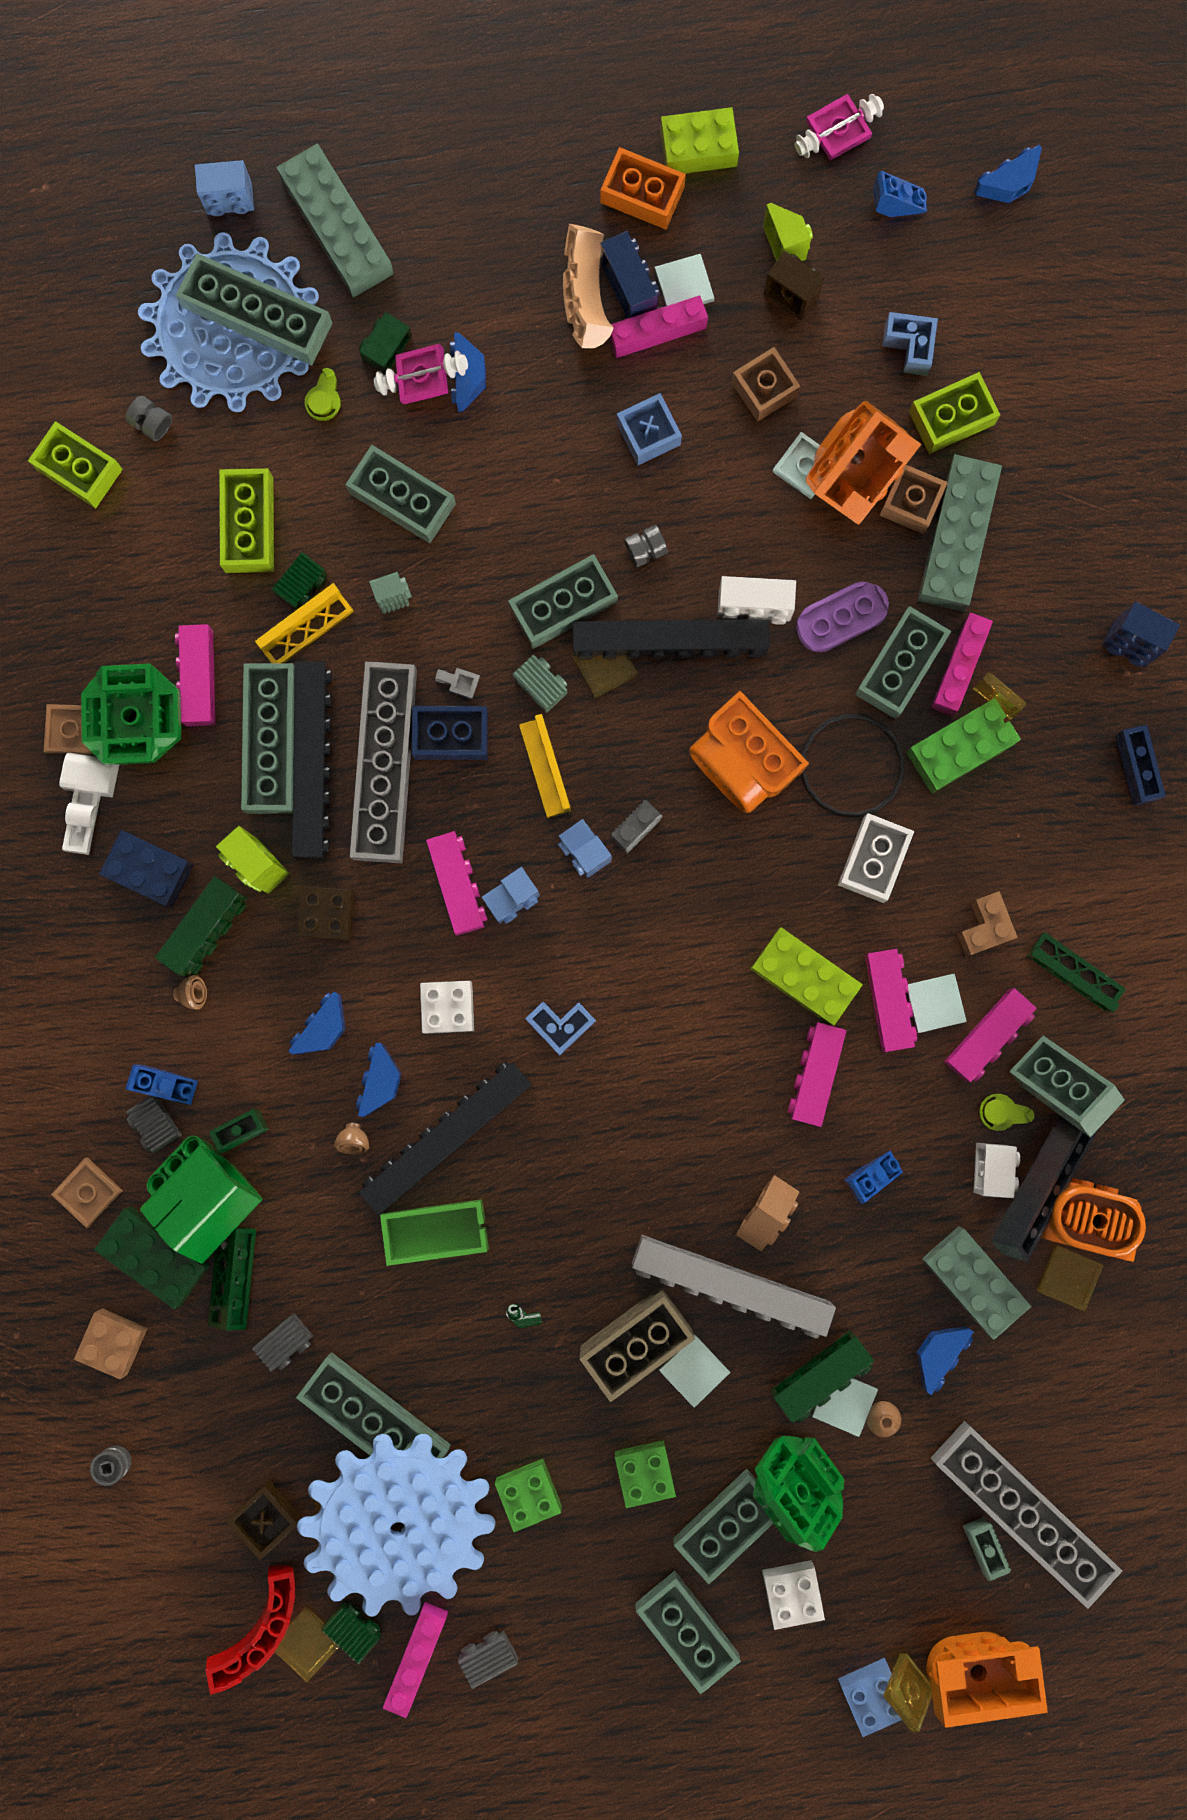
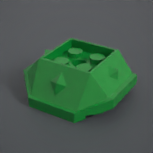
[81,663,181,765]
[753,1436,844,1552]

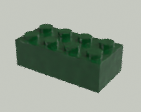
[155,876,248,977]
[94,1206,211,1310]
[770,1330,875,1423]

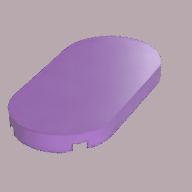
[796,581,889,652]

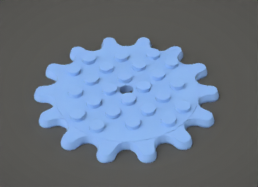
[138,233,319,412]
[297,1434,495,1616]

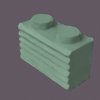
[369,572,412,615]
[512,655,568,713]
[963,1517,1011,1581]

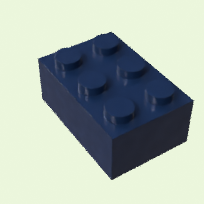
[601,231,659,319]
[1102,601,1180,667]
[412,706,488,760]
[99,830,194,908]

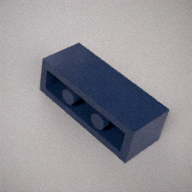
[1115,725,1166,806]

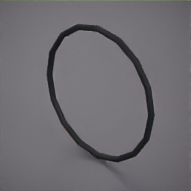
[801,714,905,817]

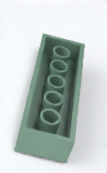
[276,143,394,298]
[175,253,333,366]
[917,454,1002,612]
[241,663,295,814]
[296,1352,451,1459]

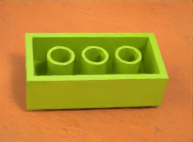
[219,468,274,573]
[216,826,290,894]
[750,927,863,1026]

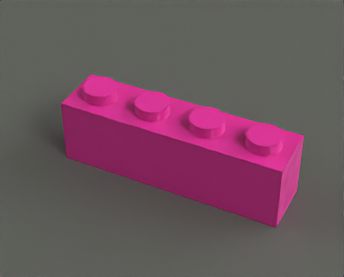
[609,295,708,358]
[930,612,993,717]
[175,624,216,727]
[426,831,487,936]
[864,949,917,1052]
[944,988,1037,1082]
[787,1022,847,1127]
[383,1602,448,1718]

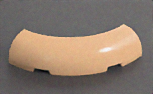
[563,224,614,348]

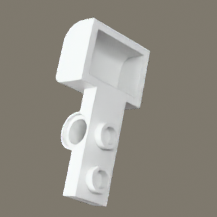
[60,753,119,855]

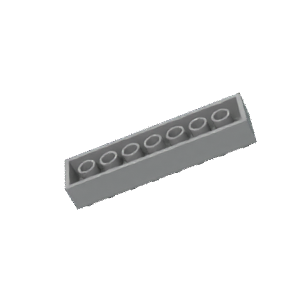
[350,662,417,864]
[632,1235,836,1338]
[931,1421,1122,1609]

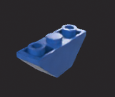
[974,145,1042,203]
[873,171,927,217]
[450,333,486,412]
[289,991,346,1054]
[356,1042,402,1117]
[125,1064,198,1105]
[844,1151,903,1204]
[916,1326,974,1395]

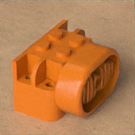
[806,401,921,525]
[689,691,809,813]
[1041,1178,1146,1262]
[926,1632,1048,1728]

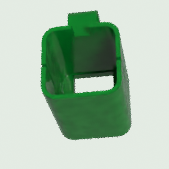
[140,1136,263,1264]

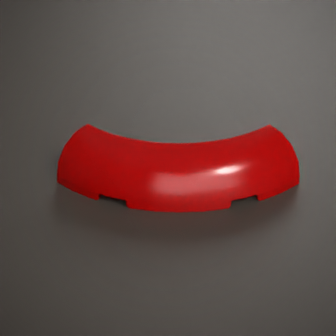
[205,1565,295,1695]

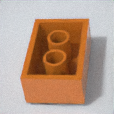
[600,147,686,229]

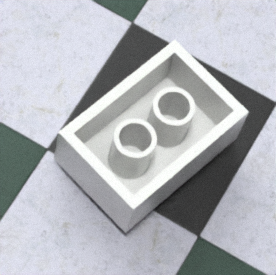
[717,576,796,624]
[838,813,914,903]

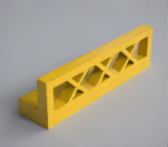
[255,583,354,663]
[519,714,571,818]

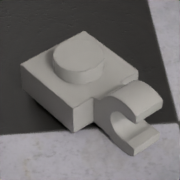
[435,668,480,700]

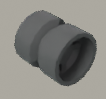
[125,396,172,441]
[624,525,668,568]
[90,1445,132,1486]

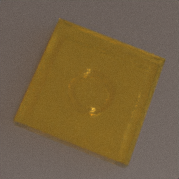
[572,655,638,698]
[973,672,1027,720]
[1037,1245,1103,1311]
[275,1607,339,1682]
[883,1653,932,1732]

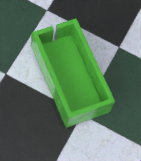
[906,698,1021,794]
[380,1199,489,1266]

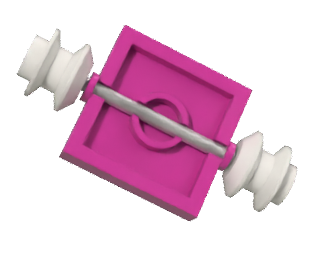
[795,94,884,161]
[374,344,468,404]

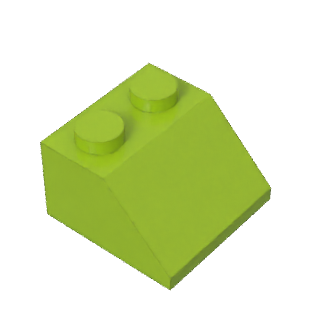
[763,203,813,261]

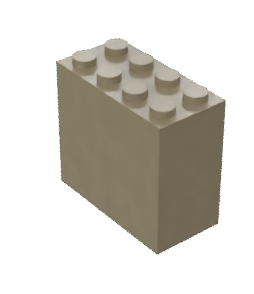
[579,1286,695,1402]

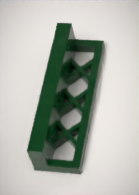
[1026,932,1126,1013]
[208,1228,256,1331]

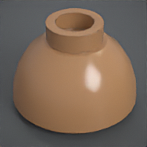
[173,975,207,1009]
[334,1123,369,1155]
[866,1401,901,1437]

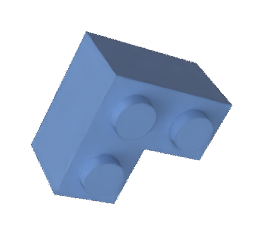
[882,312,938,376]
[558,819,612,878]
[482,867,540,924]
[525,1002,596,1055]

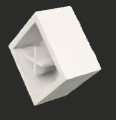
[420,981,474,1034]
[973,1143,1020,1198]
[762,1560,825,1630]

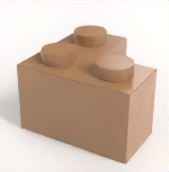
[957,891,1018,957]
[736,1175,799,1251]

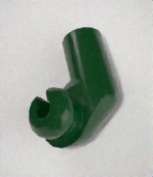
[506,1304,542,1328]

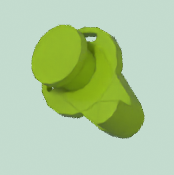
[305,368,341,421]
[979,1094,1034,1131]

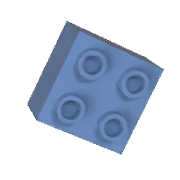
[195,160,254,216]
[616,393,682,466]
[838,1658,910,1737]

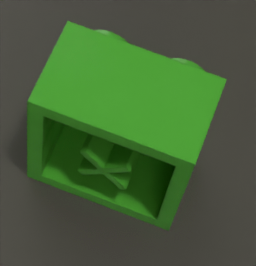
[615,1440,676,1508]
[495,1459,562,1532]

